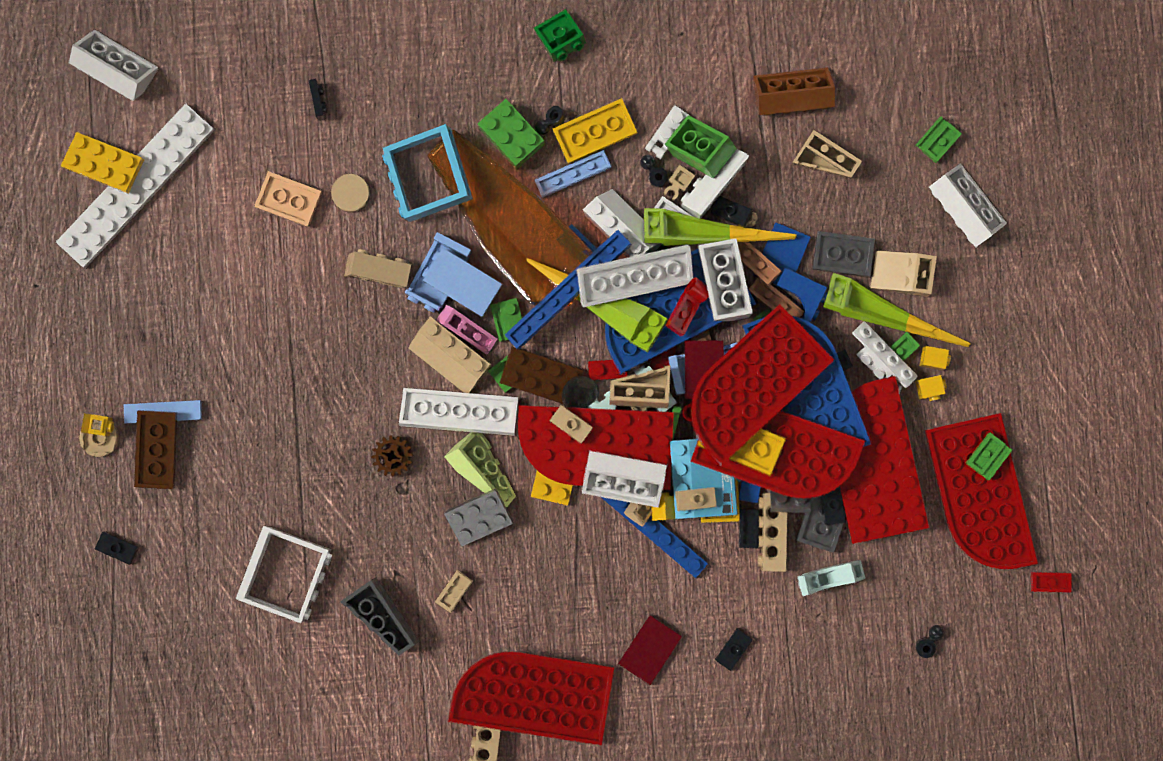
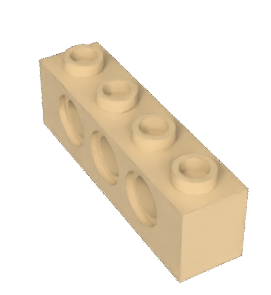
[758,493,787,572]
[469,726,501,761]

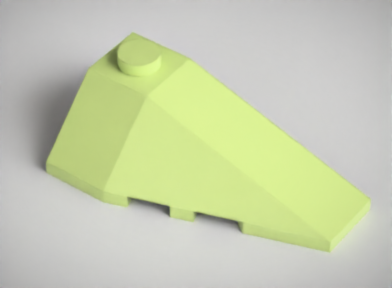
[444,432,516,507]

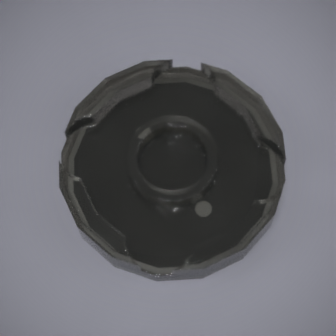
[562,375,599,408]

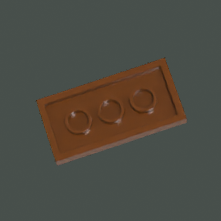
[499,347,584,405]
[134,410,177,489]

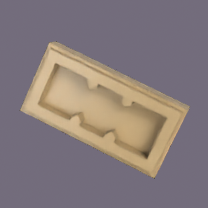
[550,405,593,443]
[675,487,717,511]
[435,570,473,613]

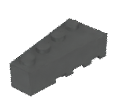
[340,577,420,656]

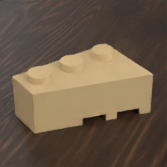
[792,130,862,178]
[344,249,411,288]
[609,365,670,408]

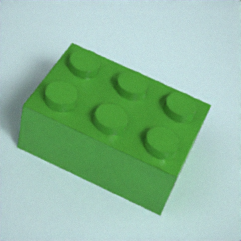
[477,99,545,170]
[665,115,737,178]

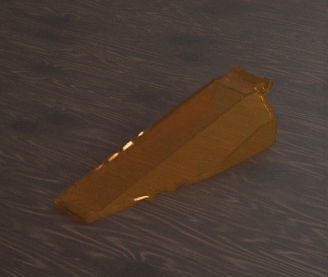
[427,129,592,307]

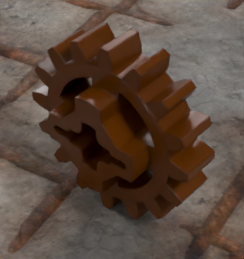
[371,435,413,477]

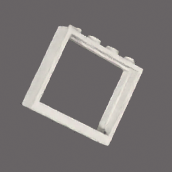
[236,526,332,623]

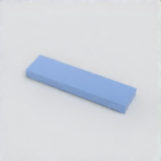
[534,150,611,198]
[124,400,202,424]

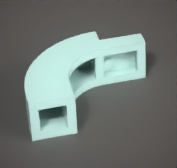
[798,560,866,596]

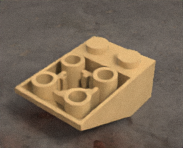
[870,251,937,297]

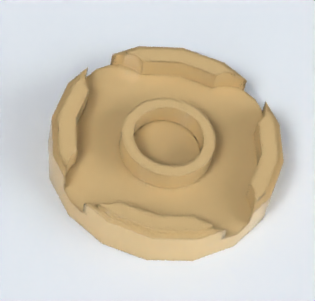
[331,174,370,212]
[79,420,119,457]

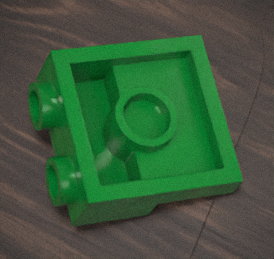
[534,9,586,62]

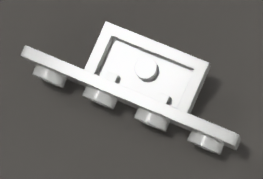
[852,322,917,388]

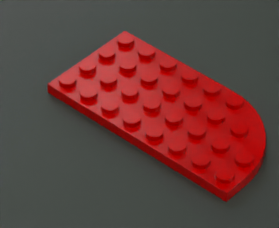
[691,304,834,466]
[840,376,929,544]
[518,405,674,490]
[690,411,865,499]
[925,413,1038,569]
[448,651,614,746]

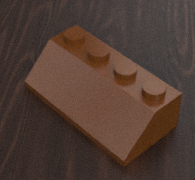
[753,67,835,115]

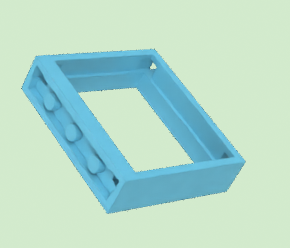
[382,124,473,222]

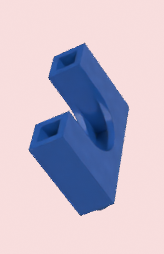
[776,268,827,322]

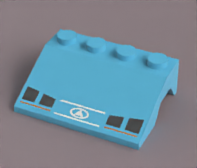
[670,439,738,519]

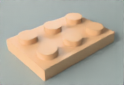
[254,171,322,227]

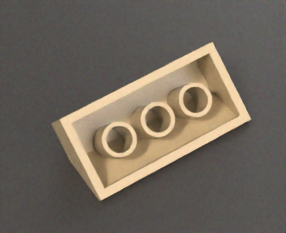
[408,316,491,393]

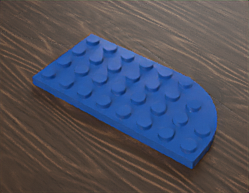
[605,248,756,375]
[743,316,871,447]

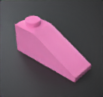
[436,305,497,355]

